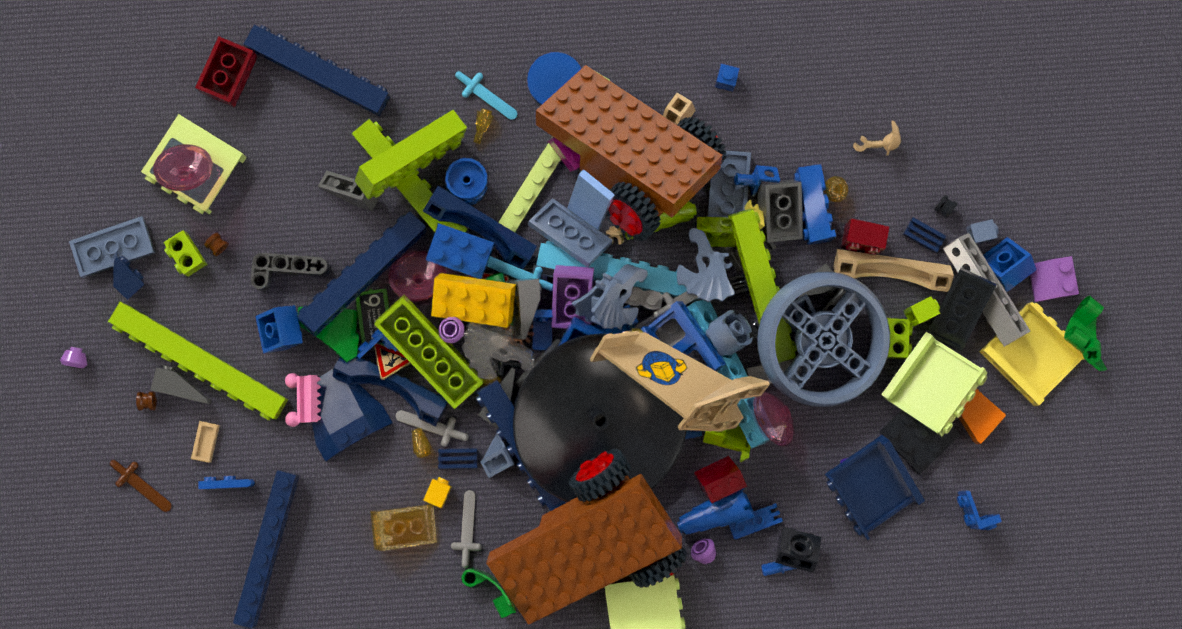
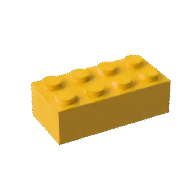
[431,273,516,328]

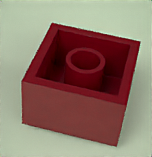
[841,219,890,255]

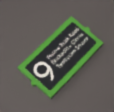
[356,289,389,347]

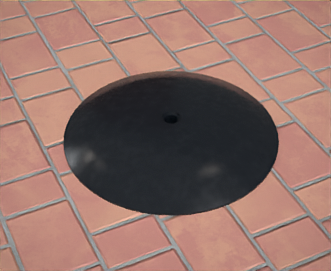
[513,333,687,502]

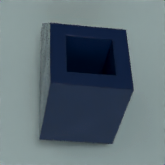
[113,253,145,300]

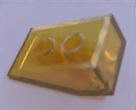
[370,504,437,551]

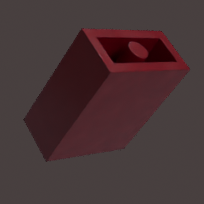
[694,456,747,503]

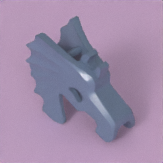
[677,228,735,302]
[572,264,648,330]

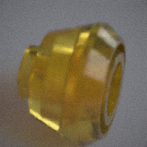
[824,176,849,202]

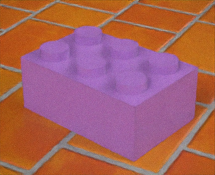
[552,265,594,328]

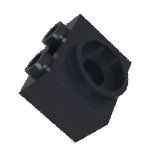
[775,527,821,573]

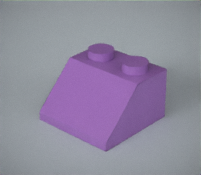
[1030,256,1079,302]

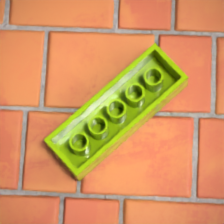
[355,110,467,200]
[374,294,484,409]

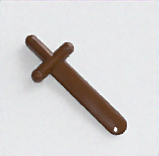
[109,460,172,512]

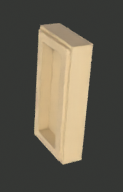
[191,421,220,463]

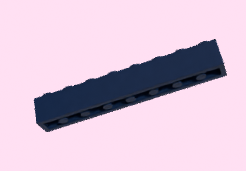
[244,25,390,117]
[297,212,426,337]
[476,380,567,512]
[233,470,300,629]

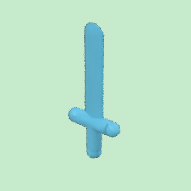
[455,71,517,120]
[487,256,553,291]

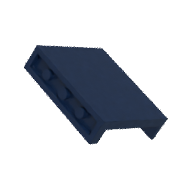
[824,435,925,540]

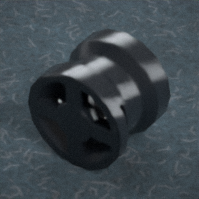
[934,195,958,218]

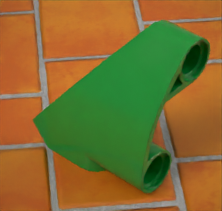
[1064,296,1107,371]
[298,307,359,362]
[461,568,517,618]

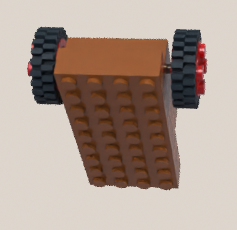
[536,65,726,241]
[486,449,687,625]

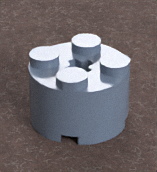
[706,310,752,356]

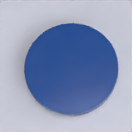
[527,52,581,105]

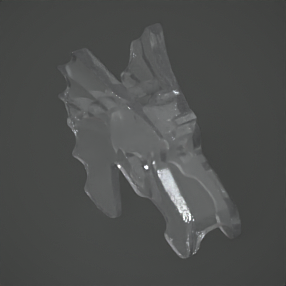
[462,322,536,379]

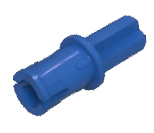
[761,562,797,576]

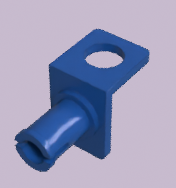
[734,165,780,196]

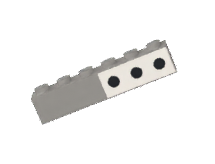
[943,233,1030,347]

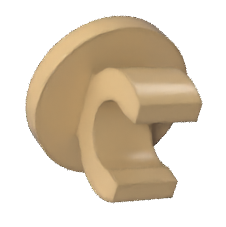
[606,226,624,245]

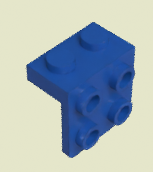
[957,490,1002,530]

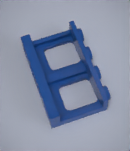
[641,301,726,372]

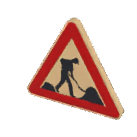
[374,344,410,380]

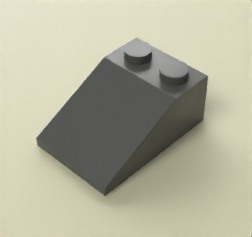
[757,179,803,243]

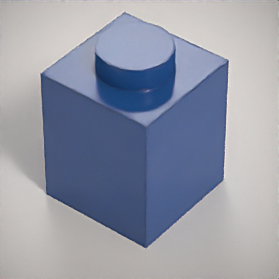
[715,64,740,92]

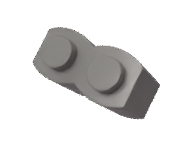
[624,287,663,312]

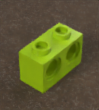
[697,217,735,247]
[163,230,208,277]
[903,297,940,327]
[887,318,913,359]

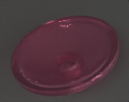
[153,144,213,191]
[389,251,446,301]
[753,392,794,446]

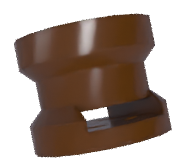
[204,232,229,257]
[136,391,157,411]

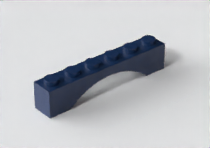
[423,186,537,270]
[332,356,448,427]

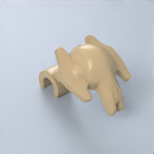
[853,121,901,155]

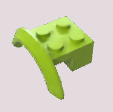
[703,396,762,462]

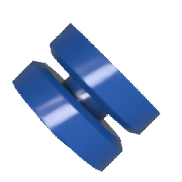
[445,158,487,205]

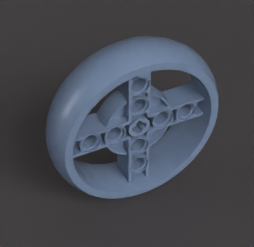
[757,272,890,407]

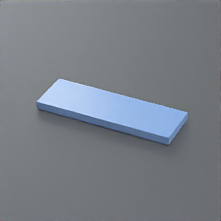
[567,170,614,230]

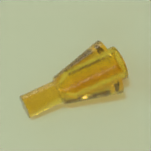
[473,108,495,144]

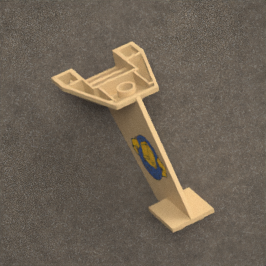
[590,331,770,431]

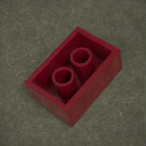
[195,36,258,108]

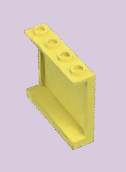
[979,302,1084,406]

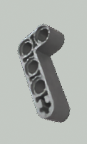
[251,253,330,291]

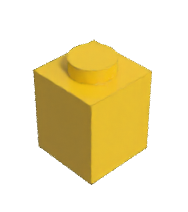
[423,477,452,508]

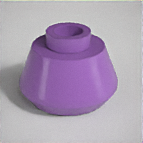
[439,317,464,343]
[60,347,87,368]
[691,538,716,564]

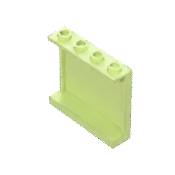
[881,332,987,436]
[605,574,686,629]

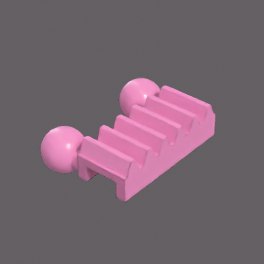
[285,373,321,427]

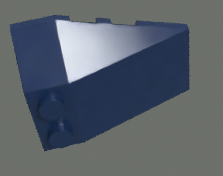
[312,369,393,462]

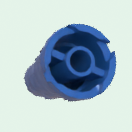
[677,488,755,535]

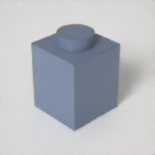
[966,219,999,244]

